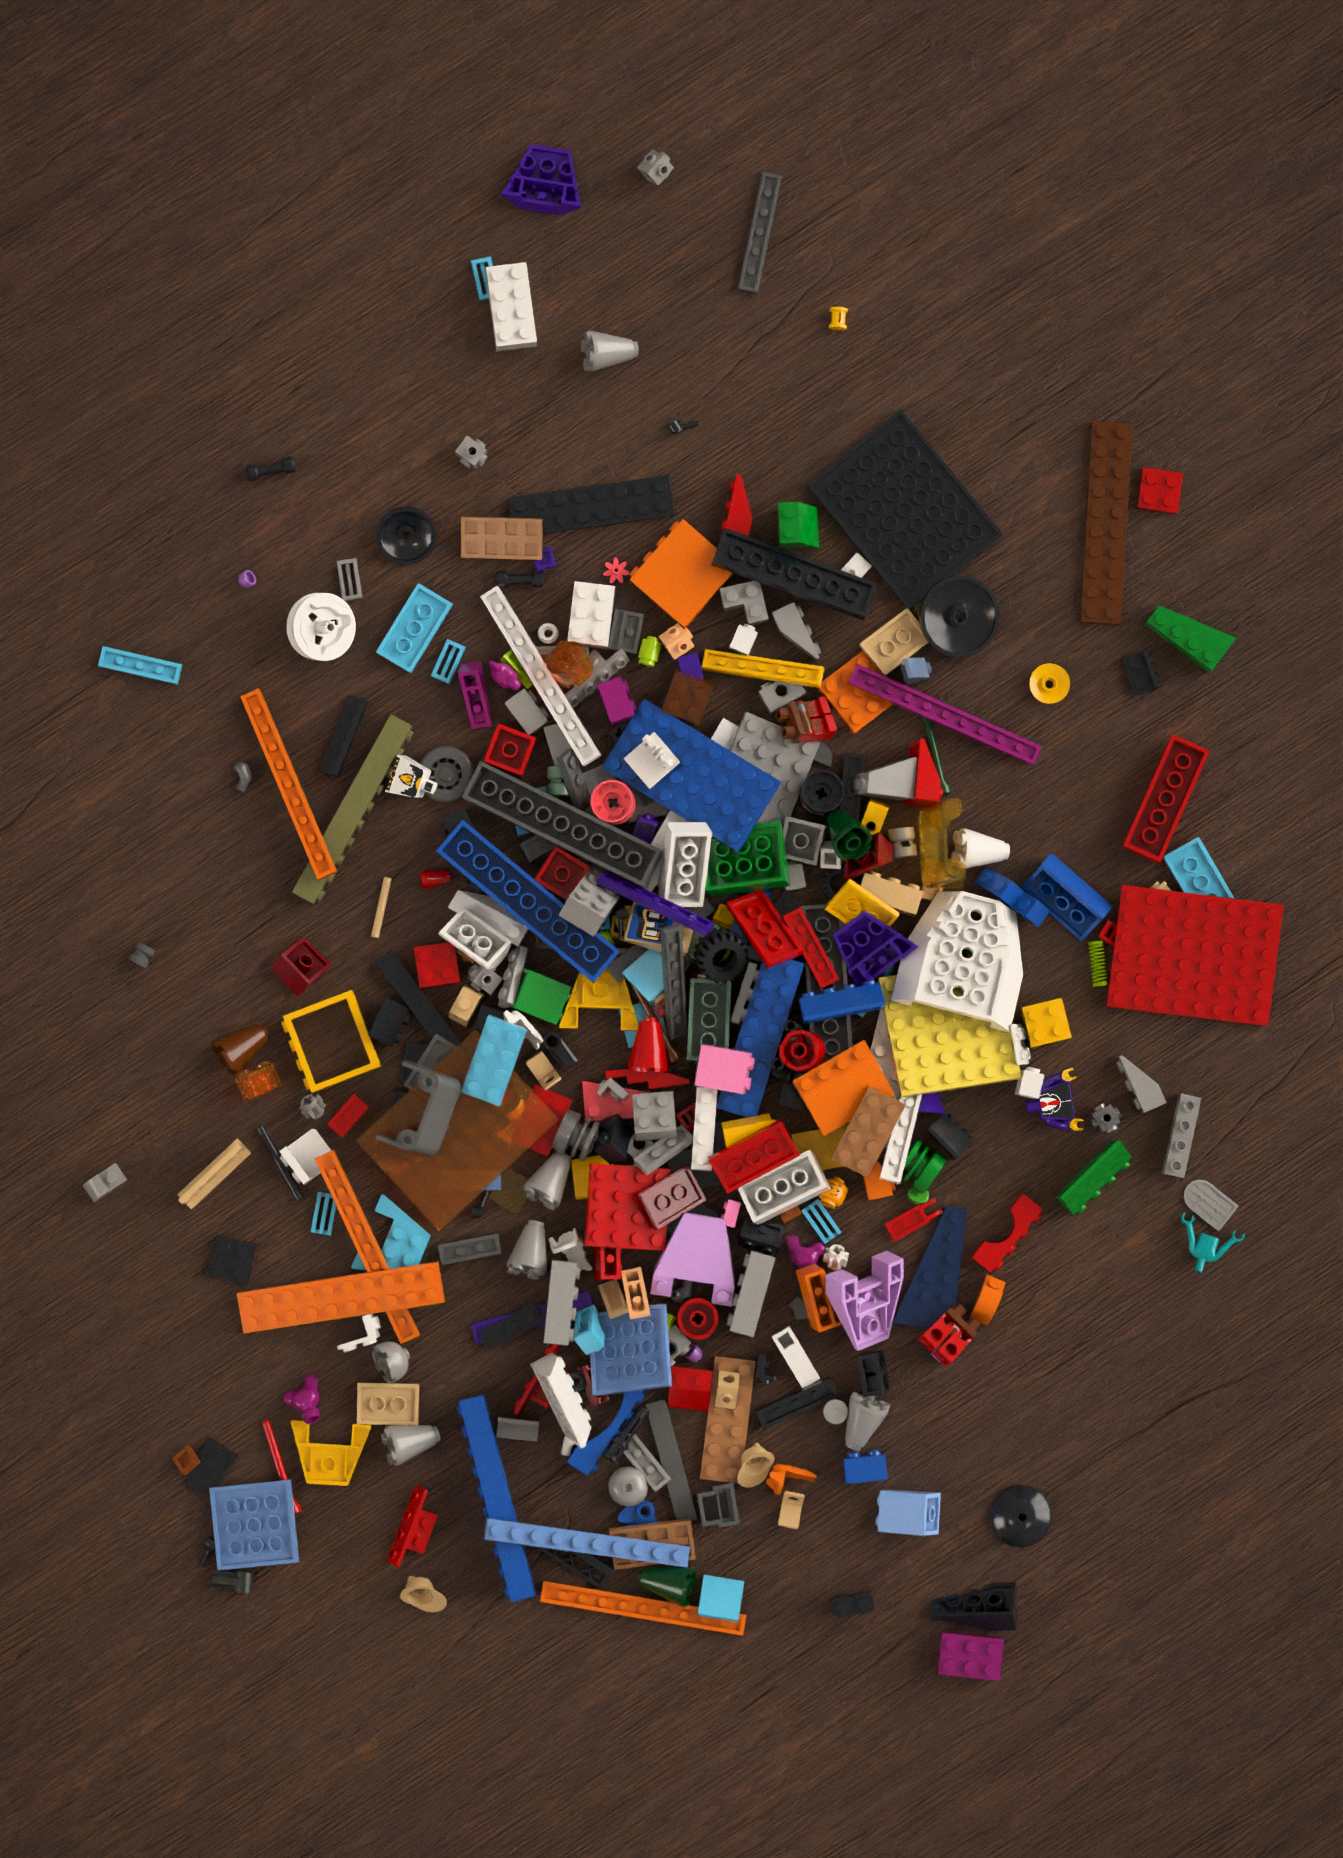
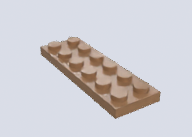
[700,1356,756,1484]

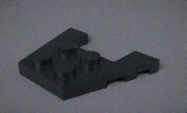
[655,1121,727,1188]

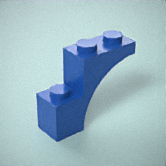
[975,866,1050,927]

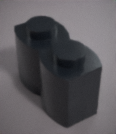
[831,1591,875,1617]

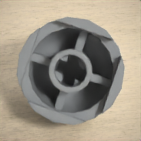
[372,1341,410,1384]
[608,1465,649,1507]

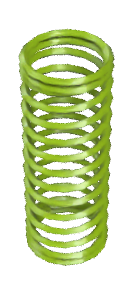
[1088,941,1108,987]

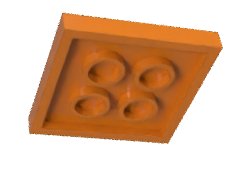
[817,651,893,734]

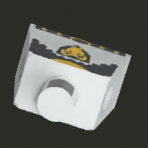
[385,755,437,798]

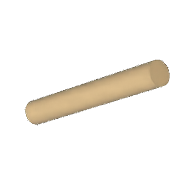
[371,877,392,938]

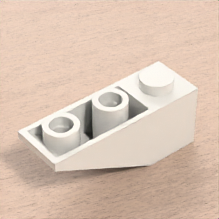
[771,1326,820,1388]

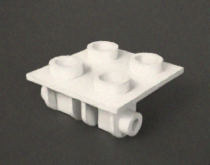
[624,732,680,789]
[1010,1024,1030,1065]

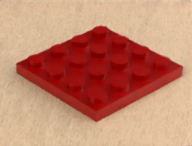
[584,1163,670,1251]

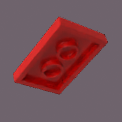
[511,1084,573,1156]

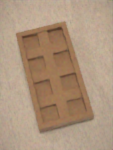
[461,516,543,560]
[831,1086,906,1178]
[609,1518,696,1570]

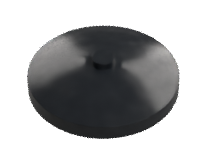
[919,576,1000,657]

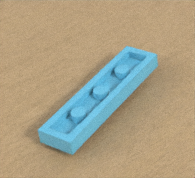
[98,646,183,685]

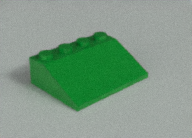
[705,821,790,896]
[1055,1139,1132,1215]

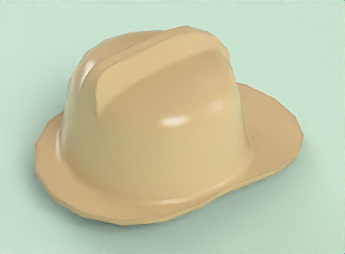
[737,1443,775,1488]
[400,1576,447,1612]

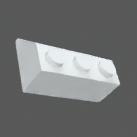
[439,907,512,970]

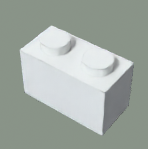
[1015,1067,1044,1099]

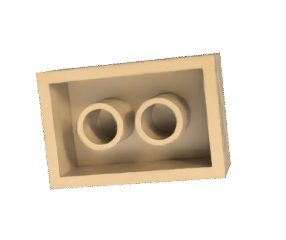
[860,871,924,917]

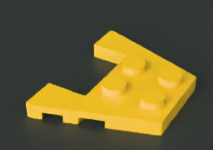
[559,969,638,1031]
[291,1420,371,1486]

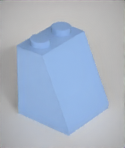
[876,1490,941,1536]

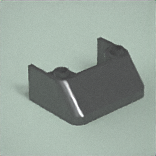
[375,1060,462,1156]

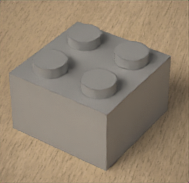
[783,816,828,866]
[632,1091,677,1141]

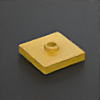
[571,1155,613,1200]

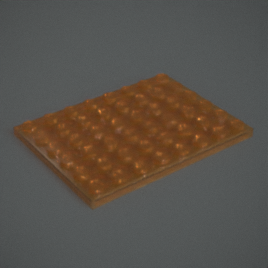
[356,1029,559,1231]

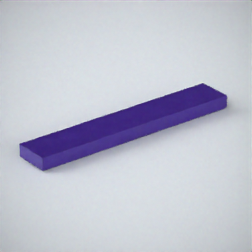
[597,870,714,936]
[471,1291,593,1344]

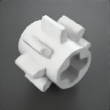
[823,1245,849,1270]

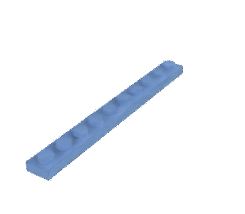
[484,1518,690,1567]

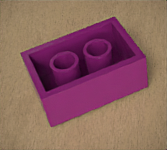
[937,1631,1004,1681]

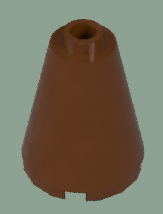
[210,1024,269,1076]

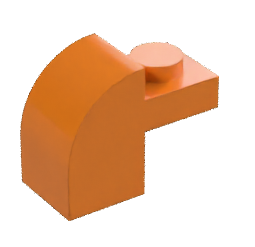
[969,1275,1006,1326]

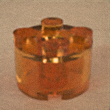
[544,640,593,688]

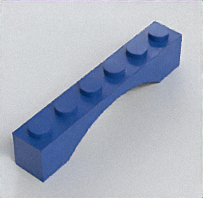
[567,1390,645,1476]

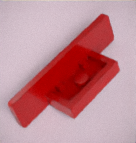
[513,1344,569,1416]
[387,1485,438,1567]

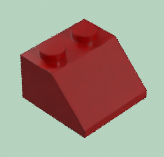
[667,1366,713,1411]

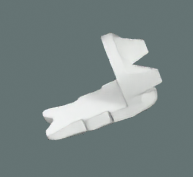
[503,1010,543,1050]
[548,1228,593,1272]

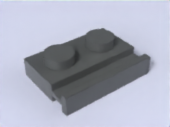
[608,609,644,655]

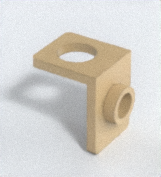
[525,1051,561,1090]
[715,1371,740,1409]
[778,1491,805,1529]

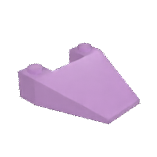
[650,1212,736,1307]
[826,1251,904,1351]

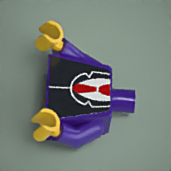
[1026,1068,1084,1131]

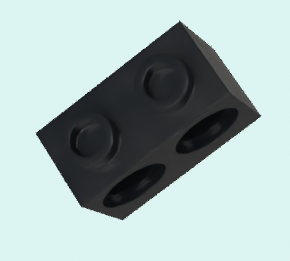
[857,1349,890,1397]

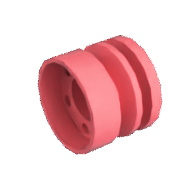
[591,780,636,825]

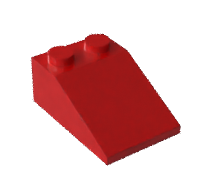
[905,738,943,808]

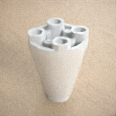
[951,828,1010,869]

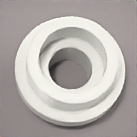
[538,623,558,644]

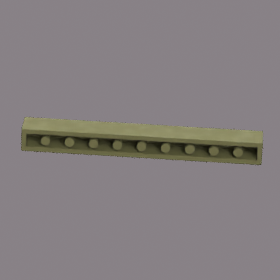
[292,714,414,905]

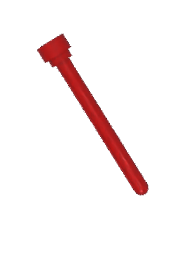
[262,1419,302,1514]

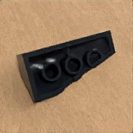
[931,1582,1018,1631]

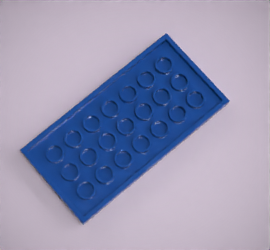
[602,699,782,852]

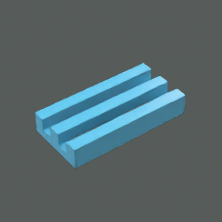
[471,257,493,301]
[431,639,466,685]
[311,1192,336,1236]
[801,1199,842,1244]

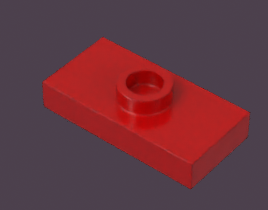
[327,1094,369,1138]

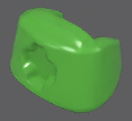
[908,1186,929,1205]

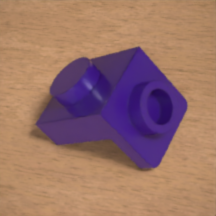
[632,813,658,844]

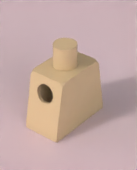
[448,984,485,1027]

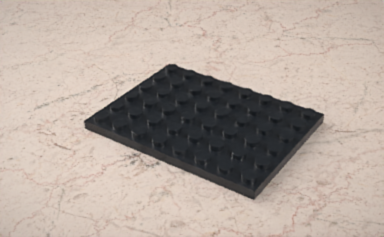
[807,409,1003,610]

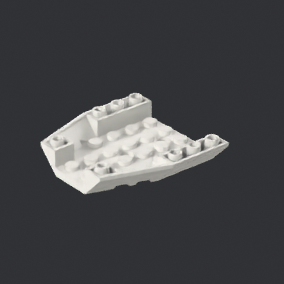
[891,891,1023,1032]

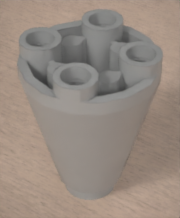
[581,331,639,371]
[523,1150,571,1210]
[507,1220,547,1280]
[845,1392,890,1451]
[381,1425,440,1466]

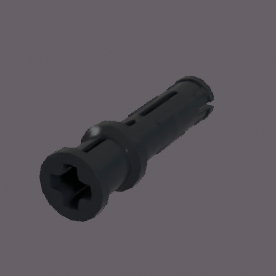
[602,1405,650,1465]

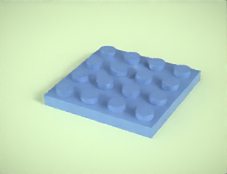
[590,1304,672,1396]
[209,1480,299,1570]

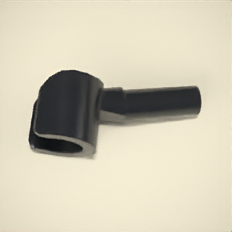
[668,420,698,435]
[615,907,628,937]
[471,1190,489,1218]
[200,1536,215,1567]

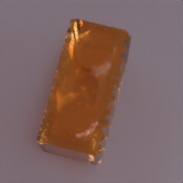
[235,1061,283,1102]

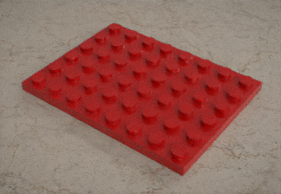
[1106,885,1284,1026]

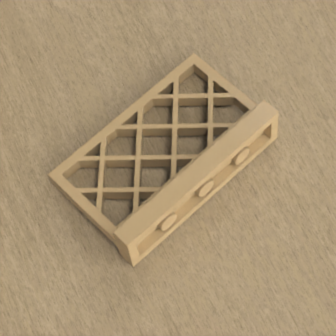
[177,1138,252,1209]

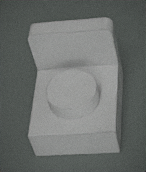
[597,1078,630,1102]

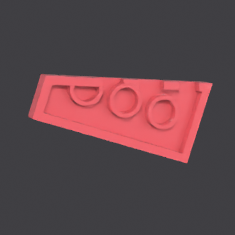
[582,1081,651,1121]

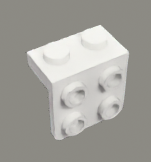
[279,1129,331,1184]
[337,1314,381,1352]

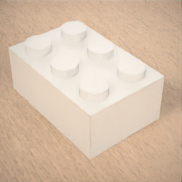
[567,581,615,649]

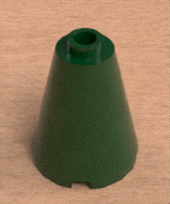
[826,809,872,861]
[638,1566,696,1608]

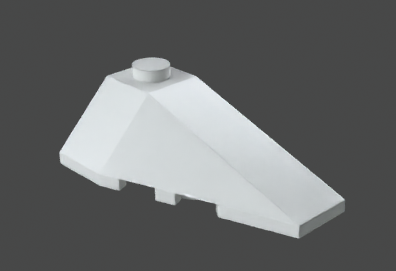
[448,890,529,947]

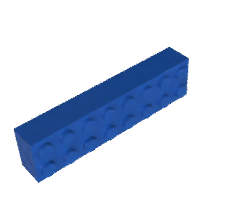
[716,959,804,1118]

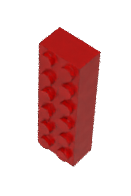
[1121,734,1210,864]

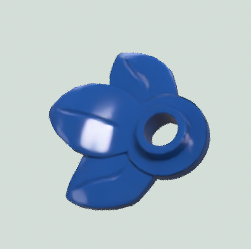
[618,1500,658,1526]

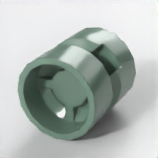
[547,766,570,797]

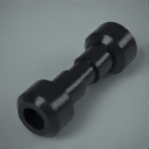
[246,457,296,481]
[495,570,544,587]

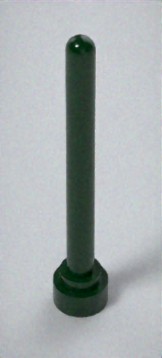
[922,717,952,796]

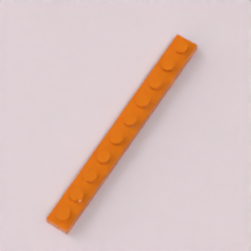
[240,688,337,881]
[315,1149,420,1344]
[540,1581,746,1636]

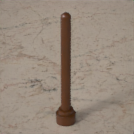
[629,982,682,1065]

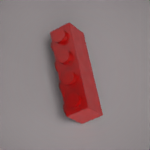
[594,1246,622,1279]

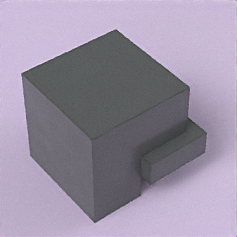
[697,1483,740,1527]

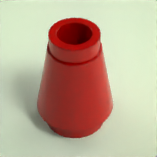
[419,870,450,890]

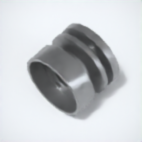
[551,1109,600,1162]

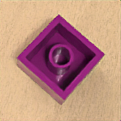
[597,676,637,727]

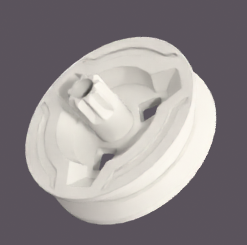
[286,593,356,661]

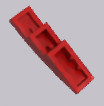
[605,1069,690,1090]

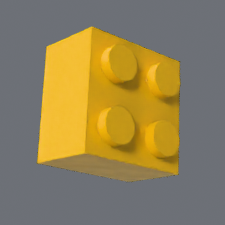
[1020,998,1072,1048]

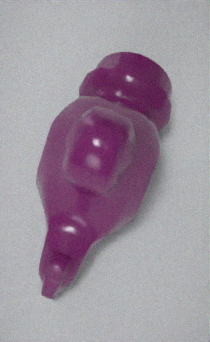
[488,660,521,690]
[785,1234,825,1281]
[283,1375,320,1424]

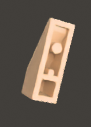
[621,1267,650,1320]

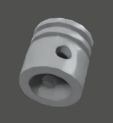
[823,1399,848,1424]

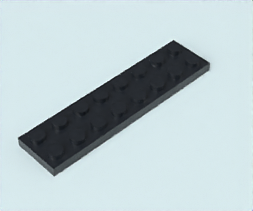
[508,475,674,534]
[711,528,877,621]

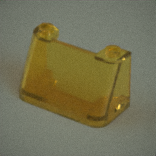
[918,798,966,889]

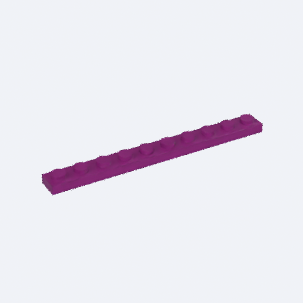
[848,664,1042,766]

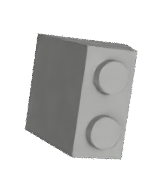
[852,757,917,801]

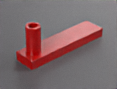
[782,907,839,989]

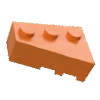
[796,1264,842,1333]

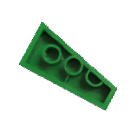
[1144,605,1236,673]

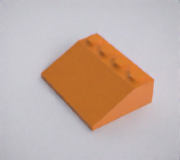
[793,1040,895,1136]

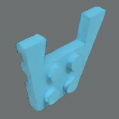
[351,1194,431,1270]

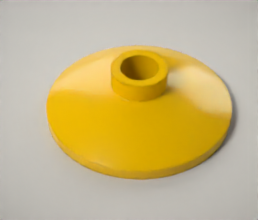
[1029,663,1070,704]

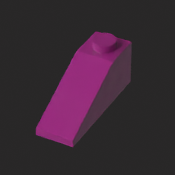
[458,661,492,729]

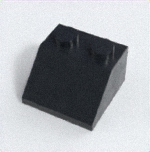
[369,998,411,1046]
[926,1113,973,1160]

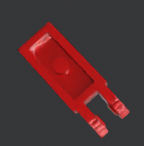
[884,1198,943,1242]

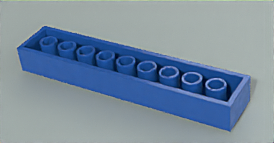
[436,820,620,984]
[456,1393,536,1602]

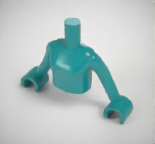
[1181,1213,1245,1273]

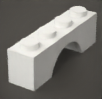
[691,1087,717,1171]

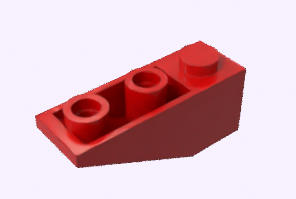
[721,474,752,537]

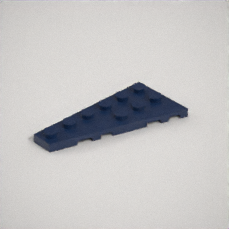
[892,1206,967,1328]

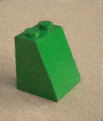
[777,502,819,550]
[510,968,571,1025]

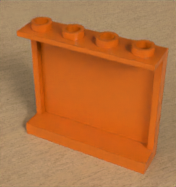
[629,519,734,629]

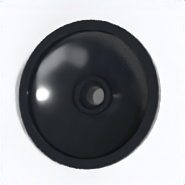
[376,506,437,565]
[990,1485,1052,1547]

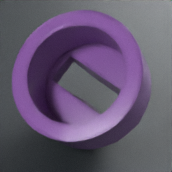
[238,570,256,588]
[684,1344,702,1362]

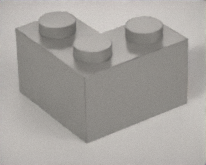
[719,581,768,626]

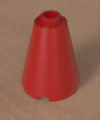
[628,1016,668,1072]

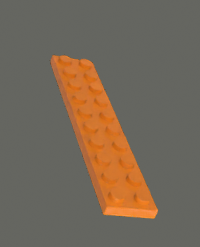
[236,1261,445,1333]

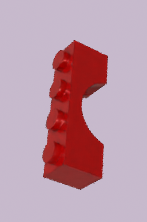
[971,1194,1042,1273]

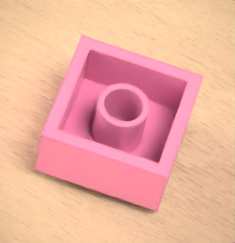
[721,1200,741,1228]

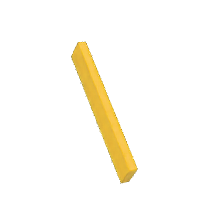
[701,649,824,688]

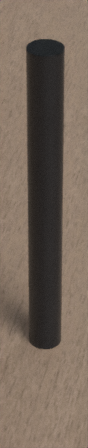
[256,1125,303,1200]

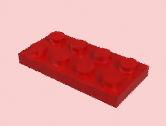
[726,890,804,968]
[708,1119,800,1194]

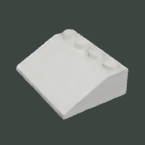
[531,1353,591,1448]

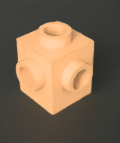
[658,623,694,660]

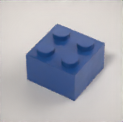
[842,1449,888,1484]

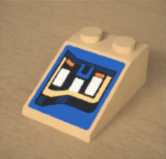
[623,902,693,957]

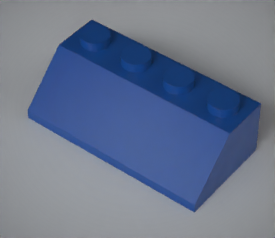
[1021,853,1113,942]
[799,980,886,1024]

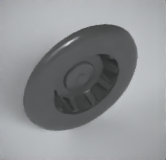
[420,746,474,803]

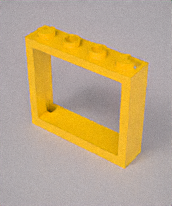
[281,990,382,1093]

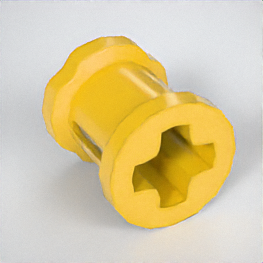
[829,307,848,330]

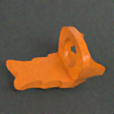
[766,1464,817,1495]

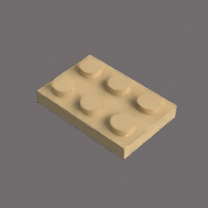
[859,608,928,676]
[357,1382,420,1425]

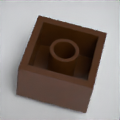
[661,669,714,725]

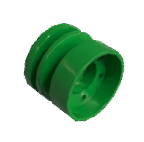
[903,1139,947,1193]

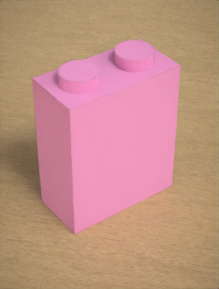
[695,1044,755,1094]

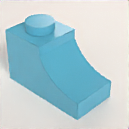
[573,1305,605,1355]

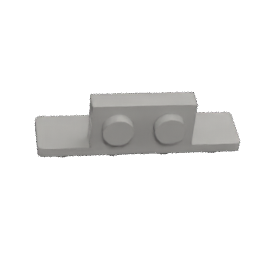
[564,649,630,708]

